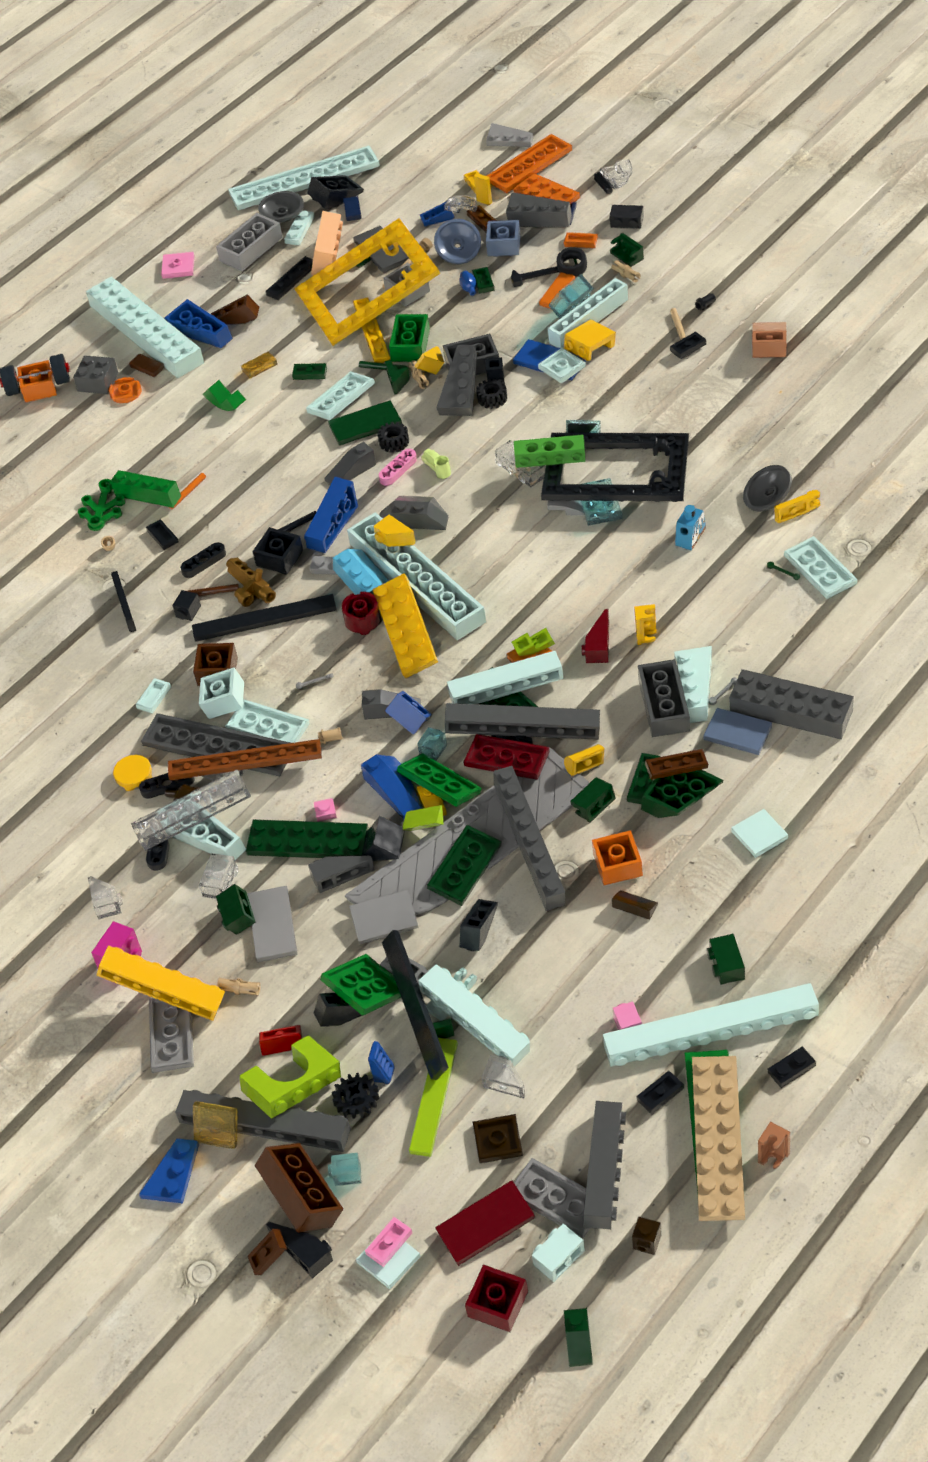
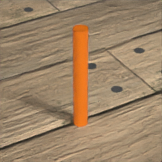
[169,473,206,509]

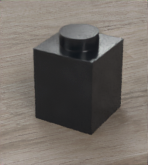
[486,357,505,383]
[172,590,201,621]

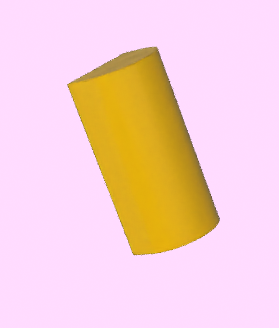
[564,744,605,776]

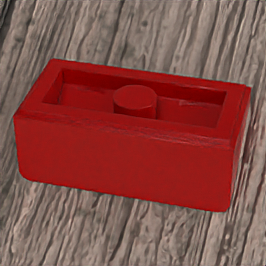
[259,1025,302,1056]

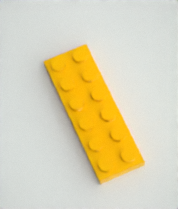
[372,573,438,679]

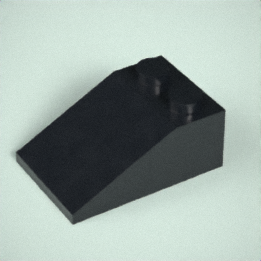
[307,175,364,209]

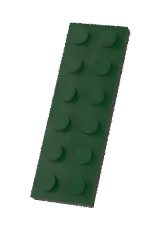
[246,819,369,858]

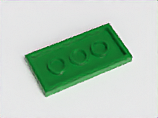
[397,753,482,807]

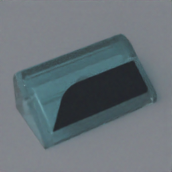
[566,420,601,433]

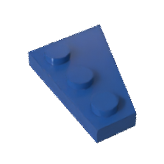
[139,1138,199,1204]

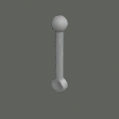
[296,673,334,689]
[709,677,737,705]

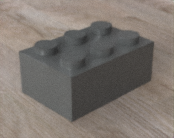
[443,334,499,375]

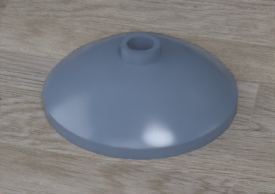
[434,219,481,264]

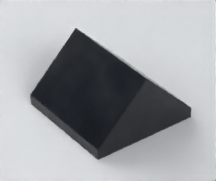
[361,816,405,861]

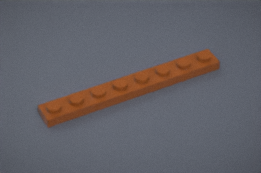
[168,739,322,780]

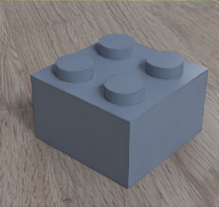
[486,220,520,257]

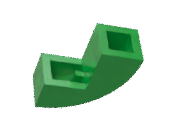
[203,380,246,411]

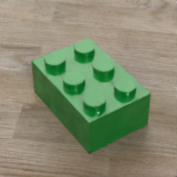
[389,314,430,362]

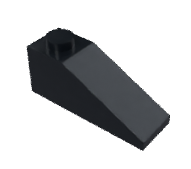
[459,899,498,951]
[314,993,379,1027]
[266,1222,333,1279]

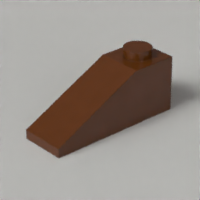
[211,294,259,325]

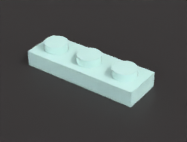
[284,210,315,245]

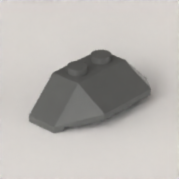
[379,496,449,530]

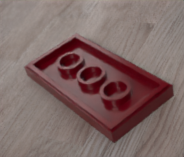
[463,734,550,780]
[435,1180,536,1266]

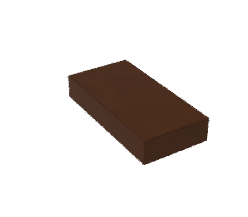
[129,354,165,377]

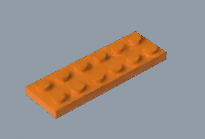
[487,134,572,193]

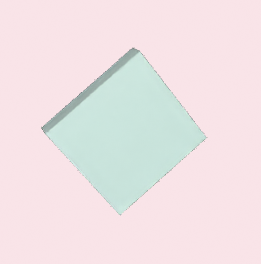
[538,348,586,383]
[731,809,788,858]
[356,1242,421,1289]

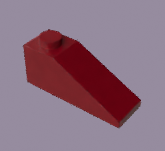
[582,609,609,663]

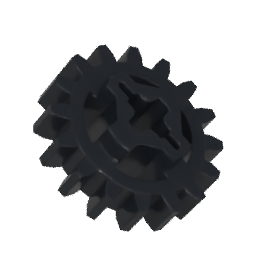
[332,1073,379,1119]

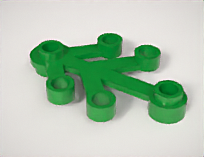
[78,479,126,531]

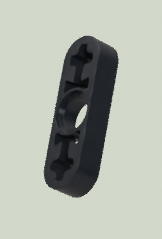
[180,542,226,578]
[139,773,195,799]

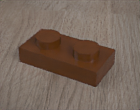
[248,1229,287,1275]

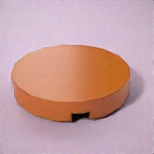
[108,377,142,403]

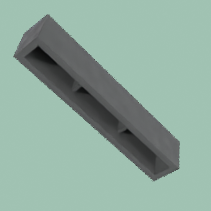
[583,1101,626,1230]

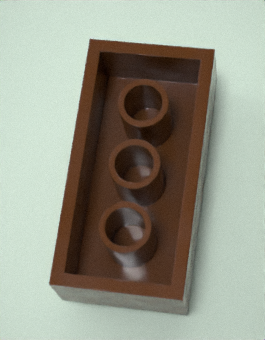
[254,1143,343,1233]

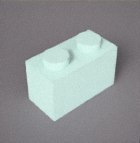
[532,1224,585,1282]

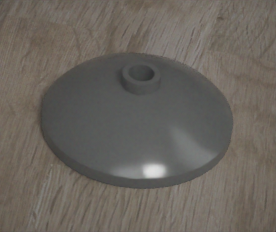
[258,191,304,223]
[743,465,792,512]

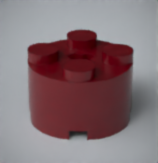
[342,591,381,635]

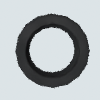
[556,247,587,277]

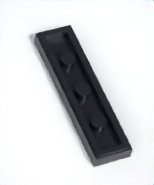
[266,256,313,300]
[111,571,137,633]

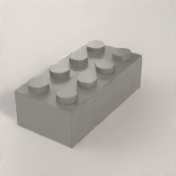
[216,213,283,271]

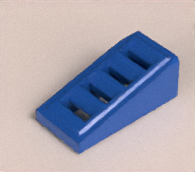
[420,202,455,226]
[368,1041,395,1084]

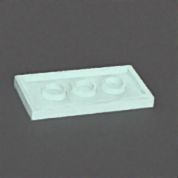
[306,371,375,420]
[784,536,857,599]
[225,699,310,743]

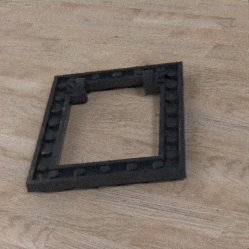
[541,433,689,502]

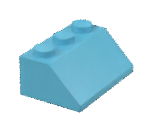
[333,549,389,595]

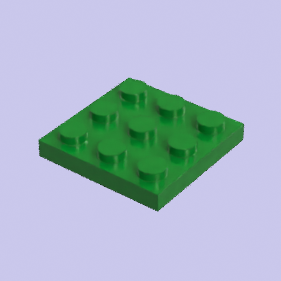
[320,954,401,1016]

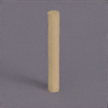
[670,308,686,340]

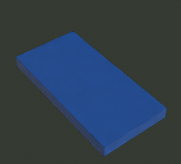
[513,339,587,380]

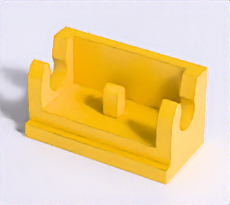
[634,604,657,645]

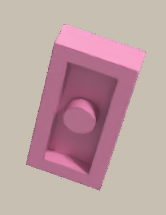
[365,1217,412,1267]

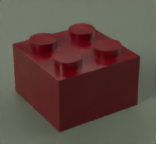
[465,1264,528,1333]

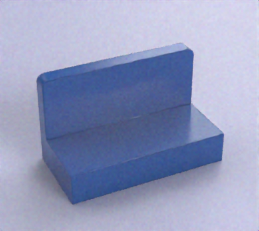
[385,691,432,734]

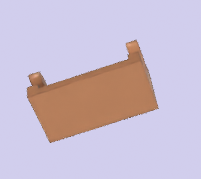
[758,1122,790,1169]

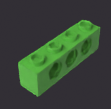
[514,435,585,468]

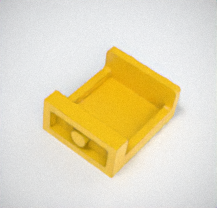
[564,319,616,361]

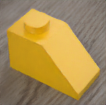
[373,514,415,547]

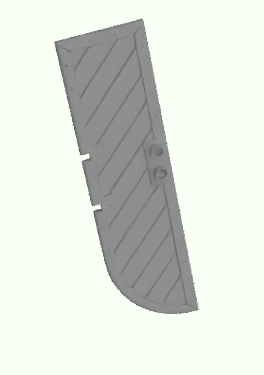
[345,746,590,915]

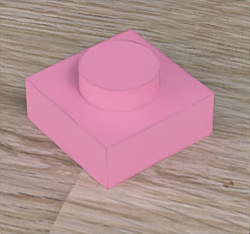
[314,798,337,822]

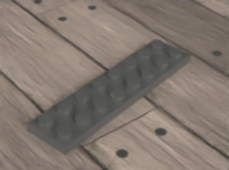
[141,713,291,777]

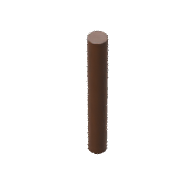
[188,584,239,596]

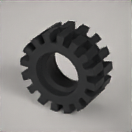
[476,378,507,409]
[377,422,409,453]

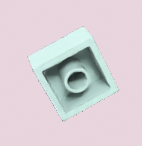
[199,668,244,719]

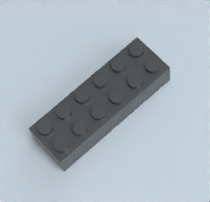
[729,669,854,740]

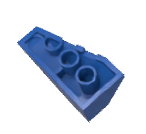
[361,754,423,819]

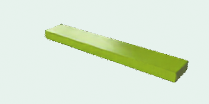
[409,1038,458,1157]

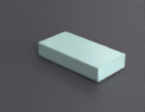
[136,678,171,714]

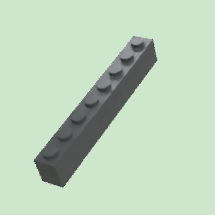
[445,703,600,740]
[493,766,565,911]
[175,1090,351,1152]

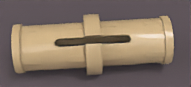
[612,260,641,282]
[408,360,429,389]
[217,978,261,996]

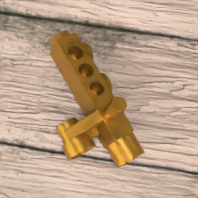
[226,557,276,607]

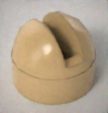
[101,536,116,551]

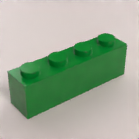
[110,470,181,508]

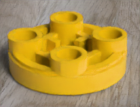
[113,755,152,791]

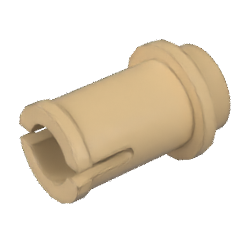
[318,727,342,744]

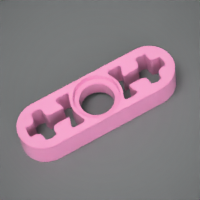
[379,449,417,486]

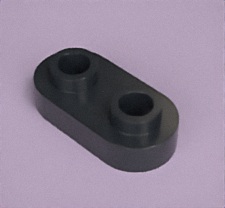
[146,834,170,871]

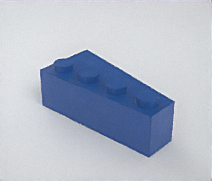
[164,299,233,348]
[304,477,358,553]

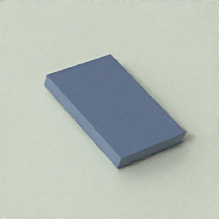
[703,708,772,755]

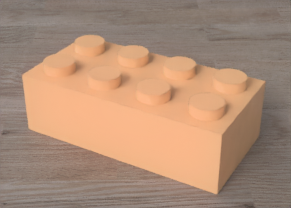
[311,211,343,275]

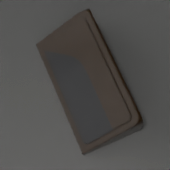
[612,890,658,920]

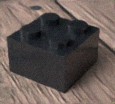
[252,527,303,575]

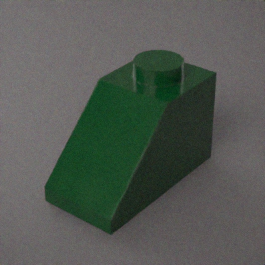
[563,1308,593,1367]

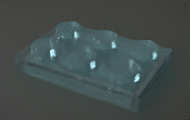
[580,478,623,526]

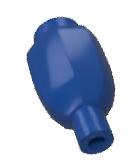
[459,271,476,296]

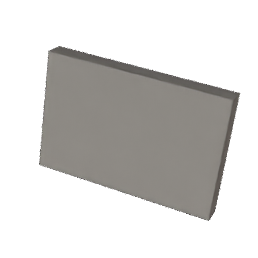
[349,890,419,944]

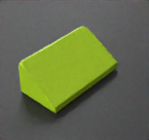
[403,805,444,831]

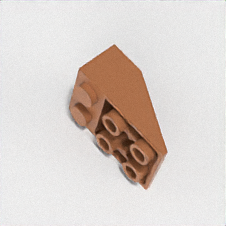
[752,322,787,358]

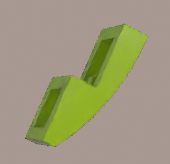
[511,628,555,656]

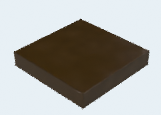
[472,1114,523,1164]

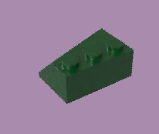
[641,770,724,818]

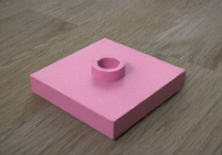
[161,252,194,279]

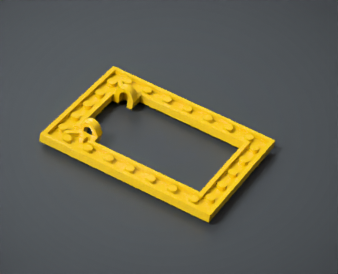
[294,218,441,346]

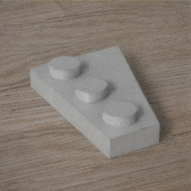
[486,123,533,147]

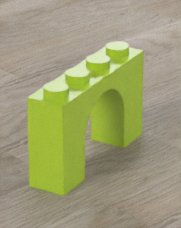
[239,1035,341,1119]

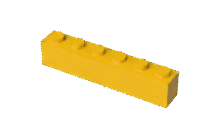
[96,946,225,1021]

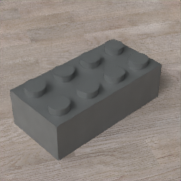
[638,659,690,737]

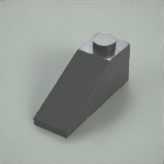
[324,441,376,485]
[362,689,421,720]
[308,856,375,893]

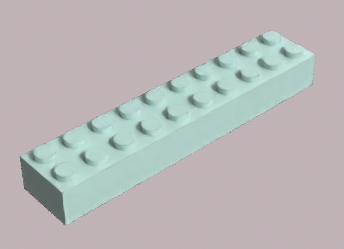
[86,276,204,378]
[347,512,486,641]

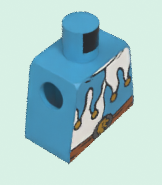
[675,505,706,551]

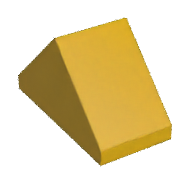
[415,346,444,374]

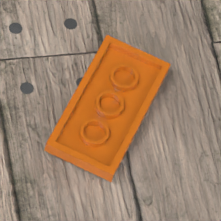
[514,173,580,205]

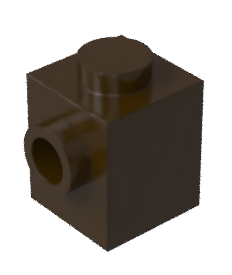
[632,1216,661,1255]

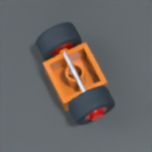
[0,354,71,402]

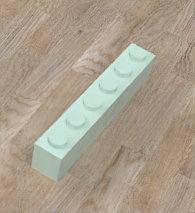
[548,278,628,348]
[447,651,563,704]
[419,964,530,1069]

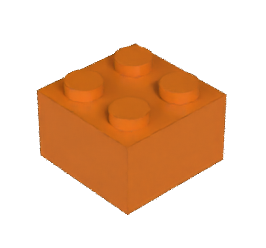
[592,830,643,886]

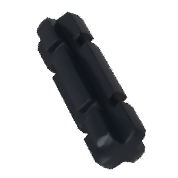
[593,172,613,194]

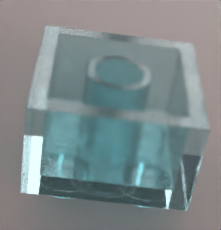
[548,274,594,319]

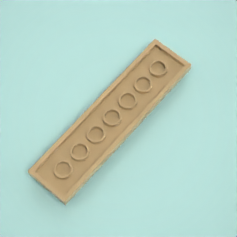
[692,1056,745,1221]

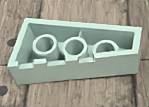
[674,646,712,723]
[161,797,246,863]

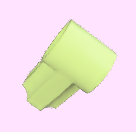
[421,449,451,479]

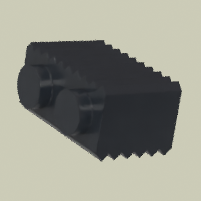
[609,205,644,229]

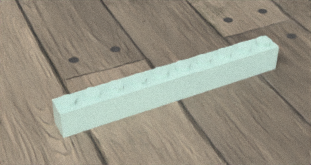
[603,983,819,1067]

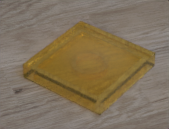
[193,1101,237,1149]

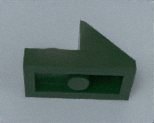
[385,360,410,395]

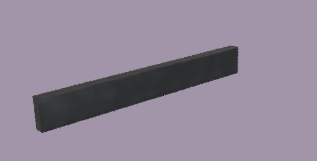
[192,594,337,642]
[382,930,449,1080]

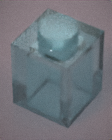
[417,727,447,761]
[328,1153,362,1186]

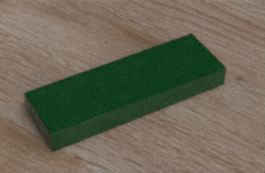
[627,753,661,804]

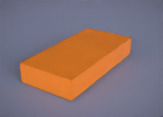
[564,232,598,248]

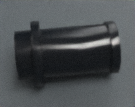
[695,292,716,310]

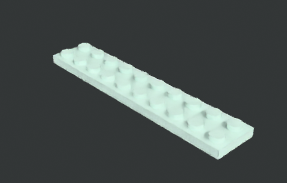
[228,145,380,210]

